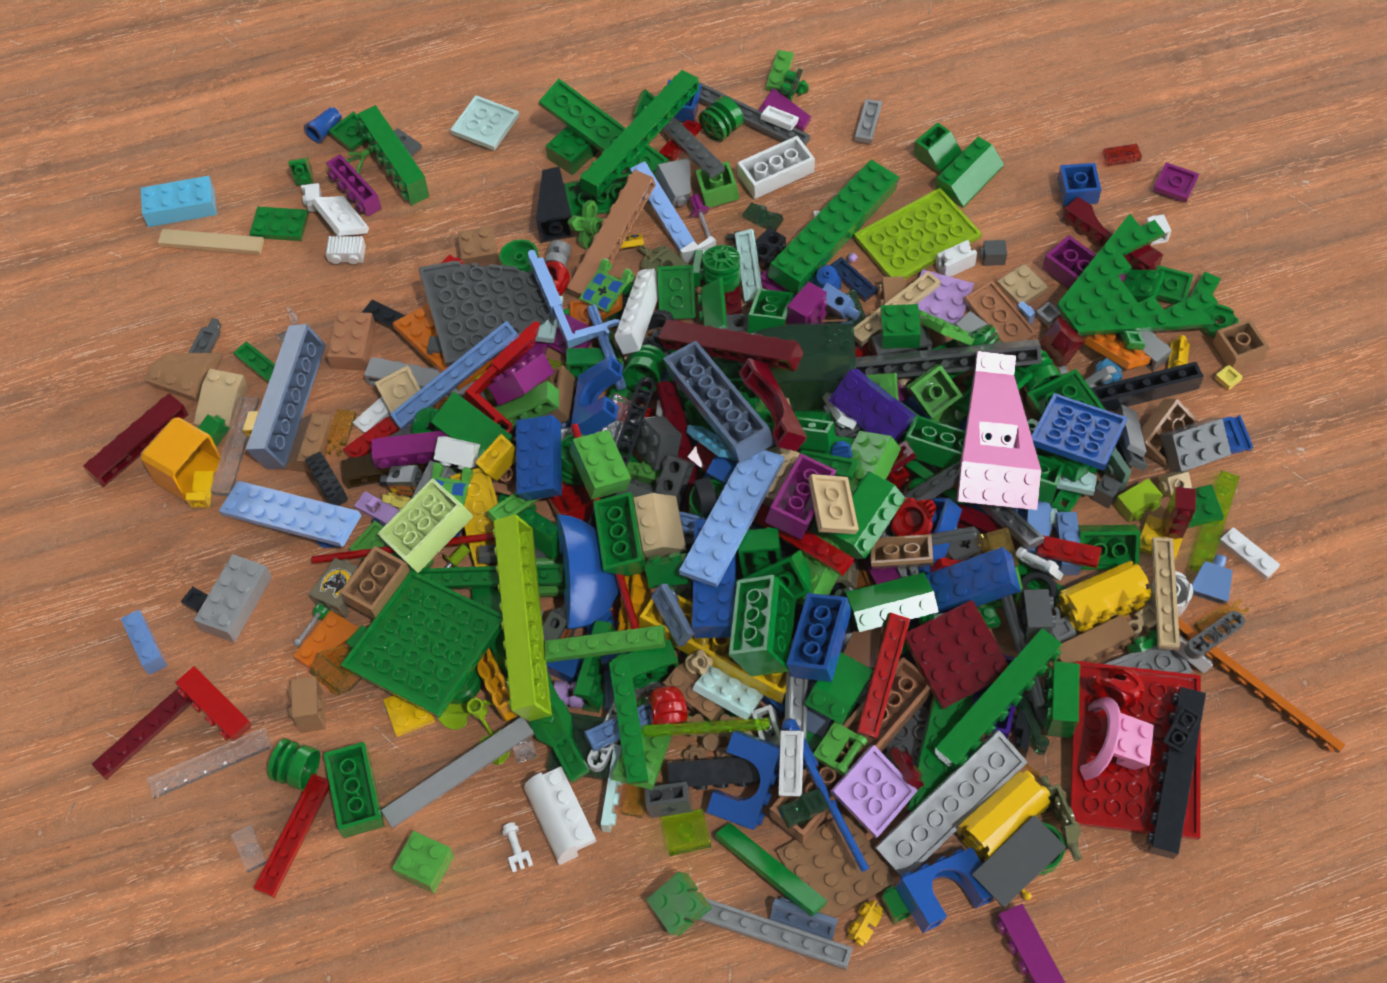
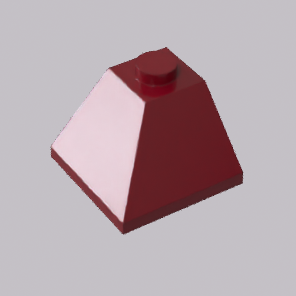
[1040,317,1085,367]

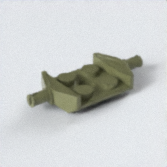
[638,245,698,295]
[1040,775,1082,861]

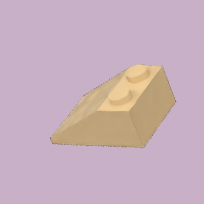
[194,369,249,433]

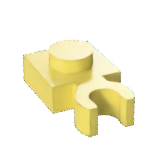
[382,492,411,510]

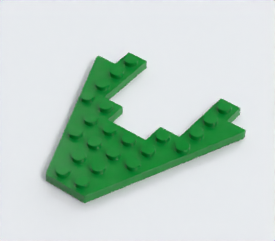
[1056,214,1218,336]

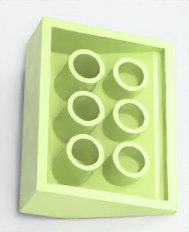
[377,478,474,573]

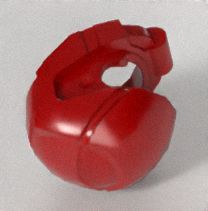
[1091,667,1144,710]
[648,686,688,730]

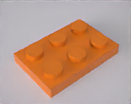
[1084,333,1151,370]

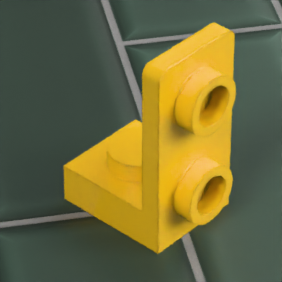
[186,471,214,508]

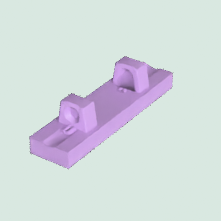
[354,491,400,525]

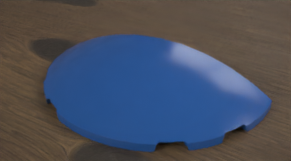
[557,514,619,629]

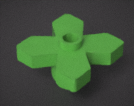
[567,200,604,249]

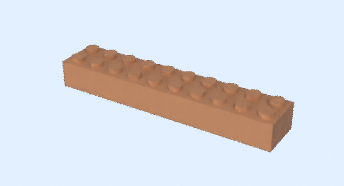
[770,657,932,843]

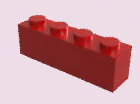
[175,666,252,743]

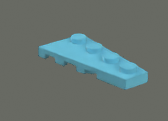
[686,425,738,461]

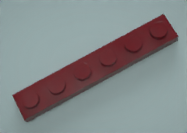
[91,688,192,780]

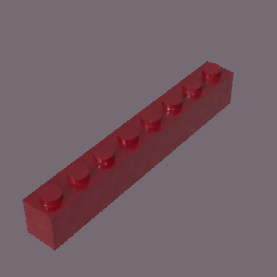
[658,320,804,372]

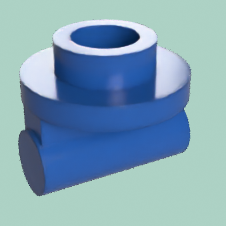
[831,441,853,458]

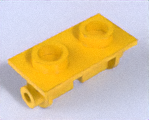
[1168,335,1190,368]
[846,900,883,947]

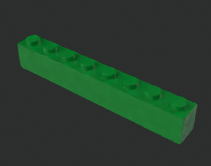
[935,628,1062,770]

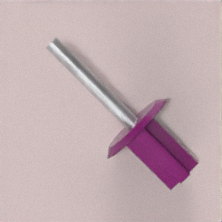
[689,194,711,238]

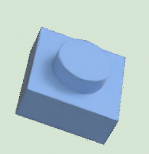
[1017,301,1035,325]

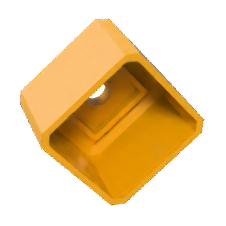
[141,417,223,502]

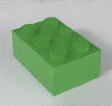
[569,430,631,500]

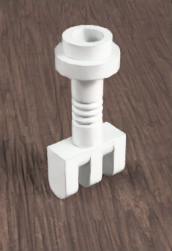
[502,822,533,872]

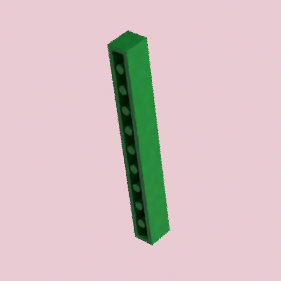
[580,70,699,198]

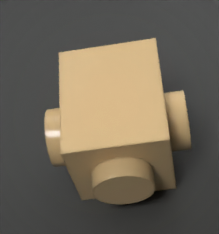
[1159,471,1192,496]

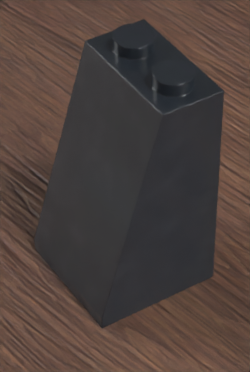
[536,167,575,243]

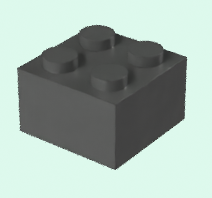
[637,416,682,470]

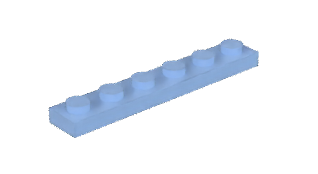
[629,161,696,252]

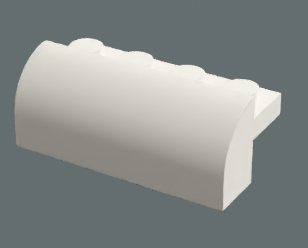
[524,767,596,865]

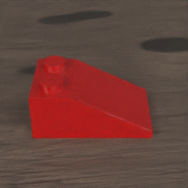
[547,482,596,523]

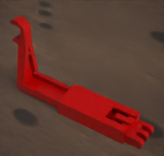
[464,321,540,434]

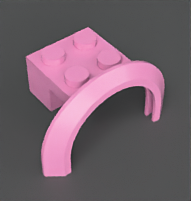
[1080,697,1154,780]

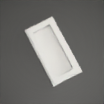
[760,105,799,131]

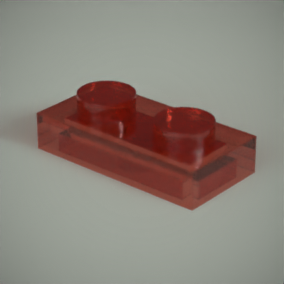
[1102,143,1142,166]

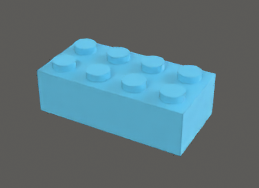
[140,176,217,227]

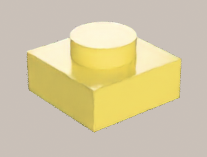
[1215,365,1243,391]

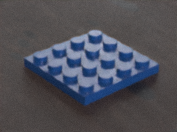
[1031,393,1128,470]

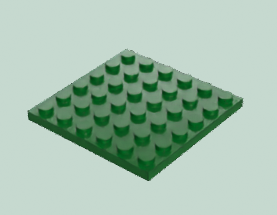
[341,570,503,718]

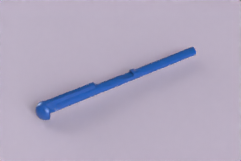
[782,718,869,873]

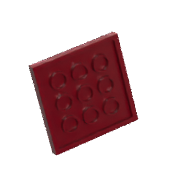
[904,600,1009,710]

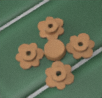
[684,714,739,759]

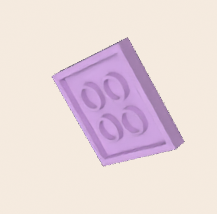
[918,269,974,325]
[830,745,918,838]

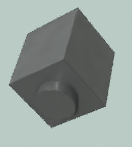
[979,240,1007,266]
[1092,474,1122,509]

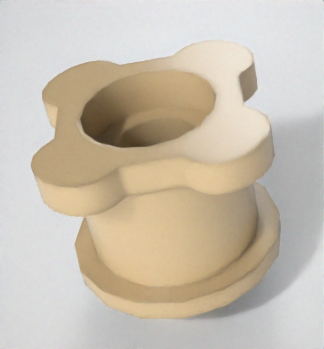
[685,650,713,675]

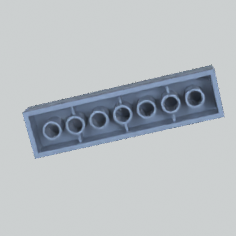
[246,324,326,469]
[663,341,774,463]

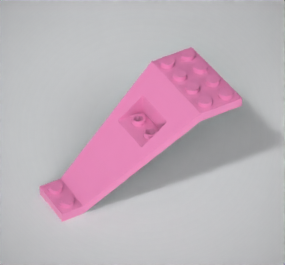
[957,352,1041,510]

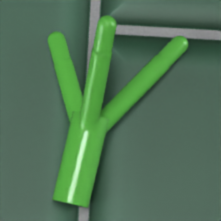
[346,147,372,174]

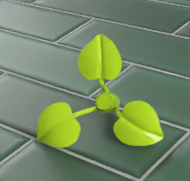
[438,678,511,765]

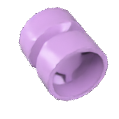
[554,681,584,708]

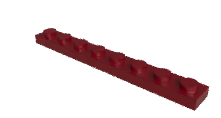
[656,381,700,513]

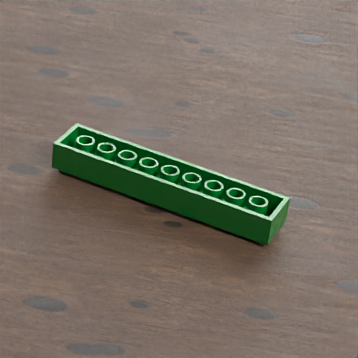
[768,159,900,295]

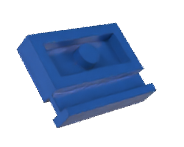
[1223,415,1253,454]

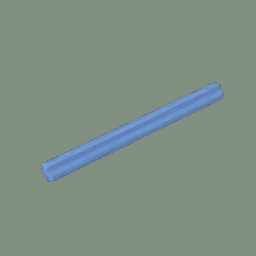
[587,304,626,390]

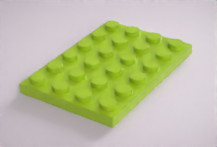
[854,188,982,280]

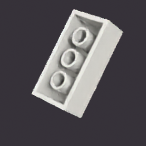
[737,136,815,199]

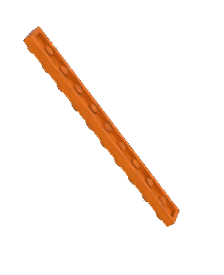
[1178,618,1345,752]

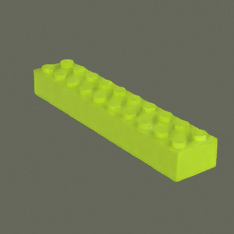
[493,514,552,721]

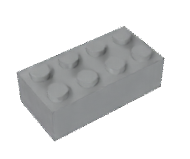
[194,554,272,643]

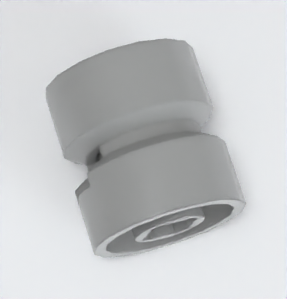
[544,240,572,267]

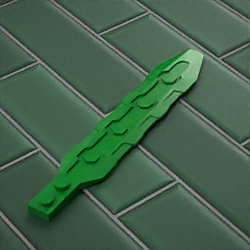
[471,588,590,783]

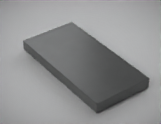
[972,815,1066,908]

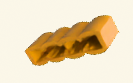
[618,572,652,631]
[476,648,518,721]

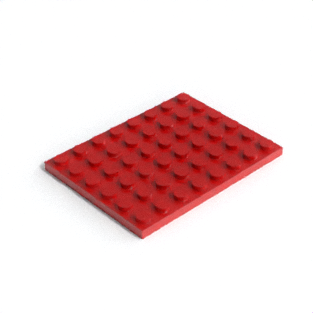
[1070,661,1201,840]

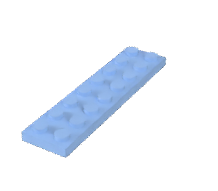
[679,450,785,588]
[219,481,362,547]

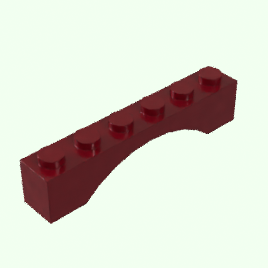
[1062,197,1163,270]
[739,358,807,452]

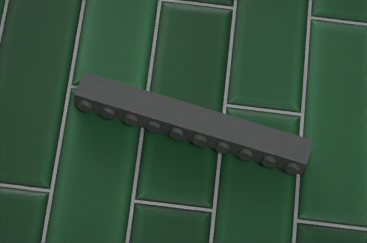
[849,339,1042,378]

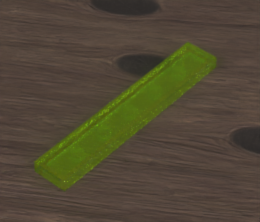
[1189,470,1240,572]
[643,718,771,737]

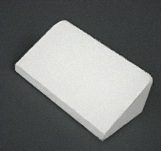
[1175,634,1213,673]

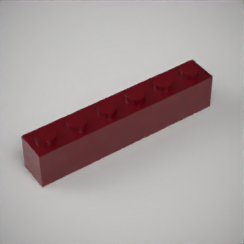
[83,393,189,488]

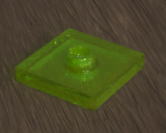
[661,809,712,856]

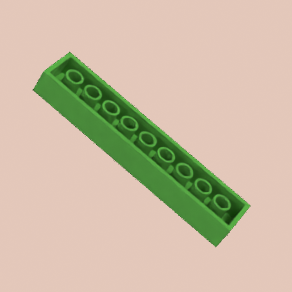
[795,431,901,613]

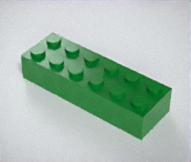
[357,105,429,206]

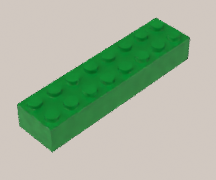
[905,415,1065,504]

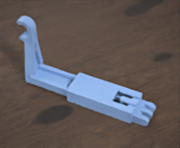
[528,250,620,349]

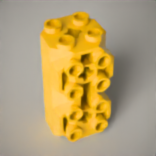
[1056,561,1152,633]
[957,770,1051,862]

